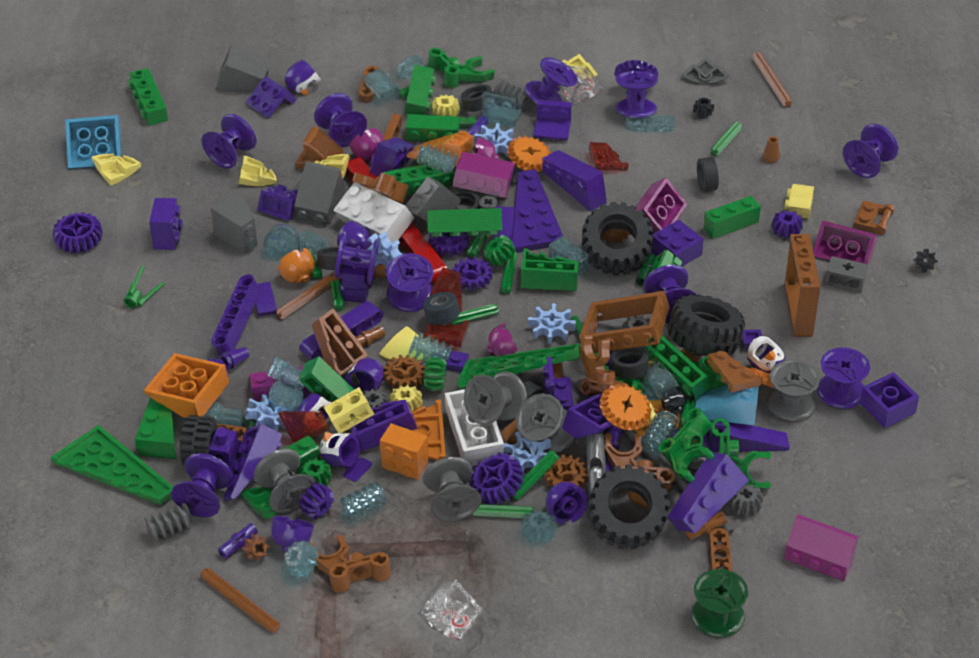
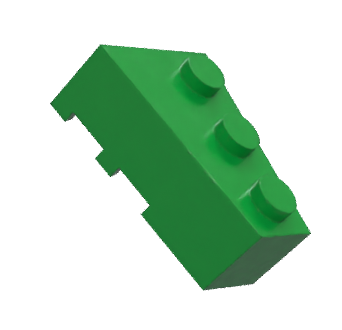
[521,248,579,291]
[135,397,177,460]

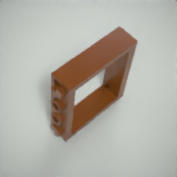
[784,234,820,337]
[579,291,669,354]

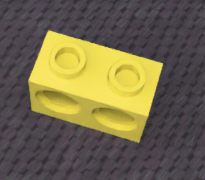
[324,388,375,434]

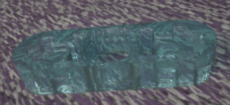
[625,115,676,132]

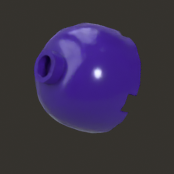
[545,482,588,525]
[271,516,314,552]

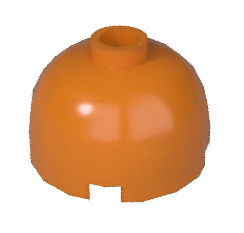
[276,248,315,284]

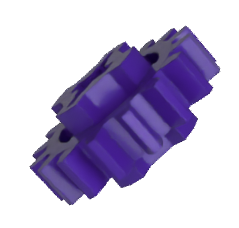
[429,232,468,257]
[452,257,493,291]

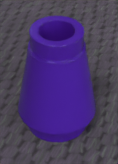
[220,347,250,369]

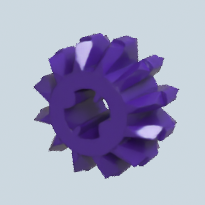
[771,210,803,240]
[299,483,335,520]

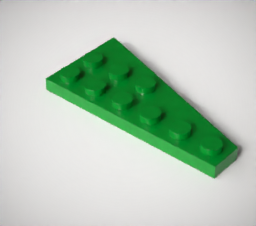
[457,343,581,389]
[50,425,173,505]

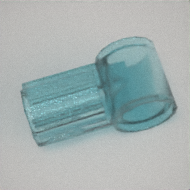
[266,356,304,390]
[203,401,244,426]

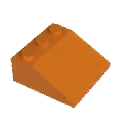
[407,131,474,167]
[143,353,229,418]

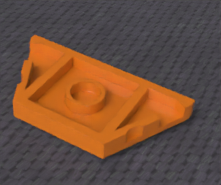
[412,399,446,461]

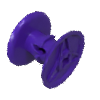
[525,57,578,103]
[615,70,658,118]
[314,93,367,147]
[201,114,257,169]
[842,123,899,179]
[334,232,379,284]
[386,253,433,312]
[643,264,696,323]
[817,347,871,409]
[171,453,233,518]

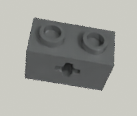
[825,256,868,293]

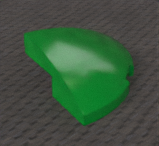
[241,487,278,519]

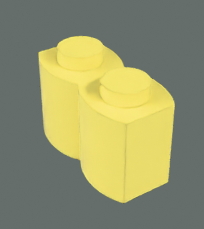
[784,184,814,219]

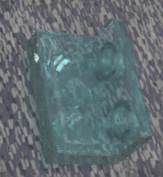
[363,69,400,100]

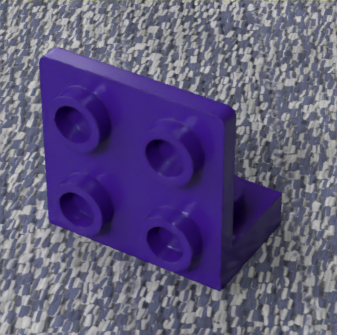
[246,76,297,119]
[534,100,572,141]
[257,184,298,221]
[543,357,574,411]

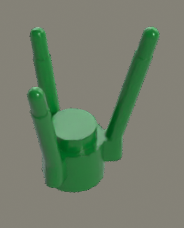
[123,265,164,308]

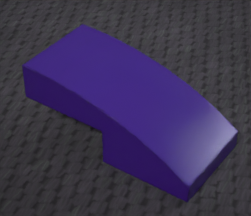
[256,281,277,317]

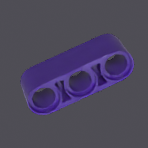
[493,206,515,241]

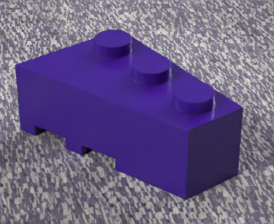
[370,137,414,176]
[351,399,418,452]

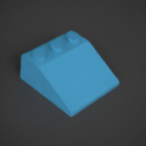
[65,115,122,169]
[695,384,759,425]

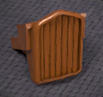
[295,127,344,169]

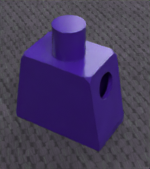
[209,428,240,472]

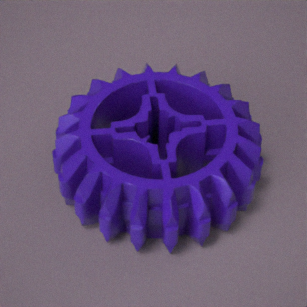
[52,212,103,254]
[469,452,524,505]

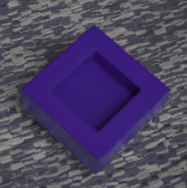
[741,329,763,349]
[446,351,469,372]

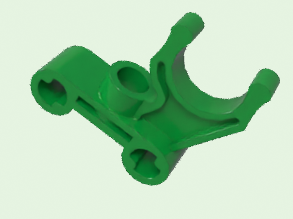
[427,48,495,88]
[659,407,714,483]
[711,418,771,490]

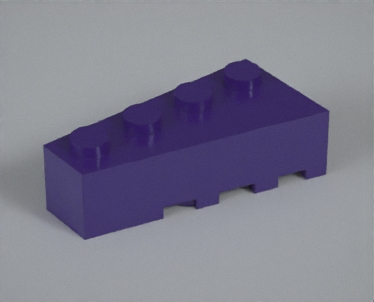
[542,150,607,212]
[667,452,749,533]

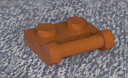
[853,200,895,235]

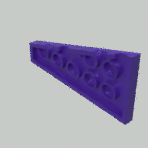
[512,169,565,253]

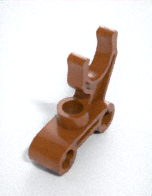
[352,173,409,204]
[580,335,629,401]
[604,433,675,493]
[307,535,391,593]

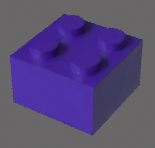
[149,198,183,250]
[651,220,704,267]
[860,372,919,428]

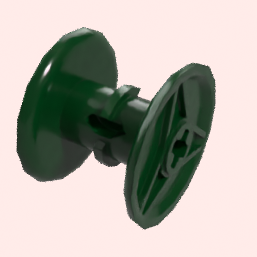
[691,569,749,638]

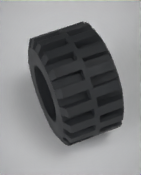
[180,415,218,466]

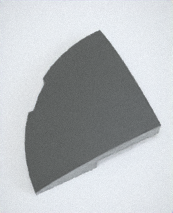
[681,57,729,84]

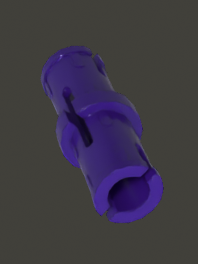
[217,523,258,559]

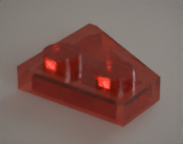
[588,142,629,171]
[430,267,463,312]
[423,320,470,348]
[278,410,330,443]

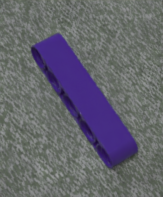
[211,274,260,357]
[299,301,384,360]

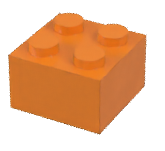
[380,424,429,480]

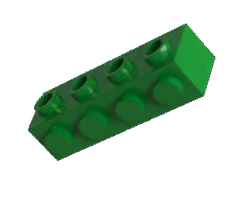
[127,68,168,126]
[384,163,455,196]
[426,208,502,237]
[642,335,710,400]

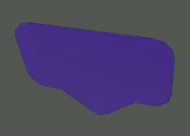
[343,457,372,482]

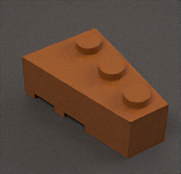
[312,308,368,376]

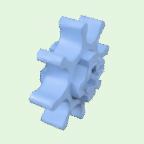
[474,123,513,157]
[367,231,402,269]
[528,303,576,344]
[245,395,294,432]
[504,432,552,471]

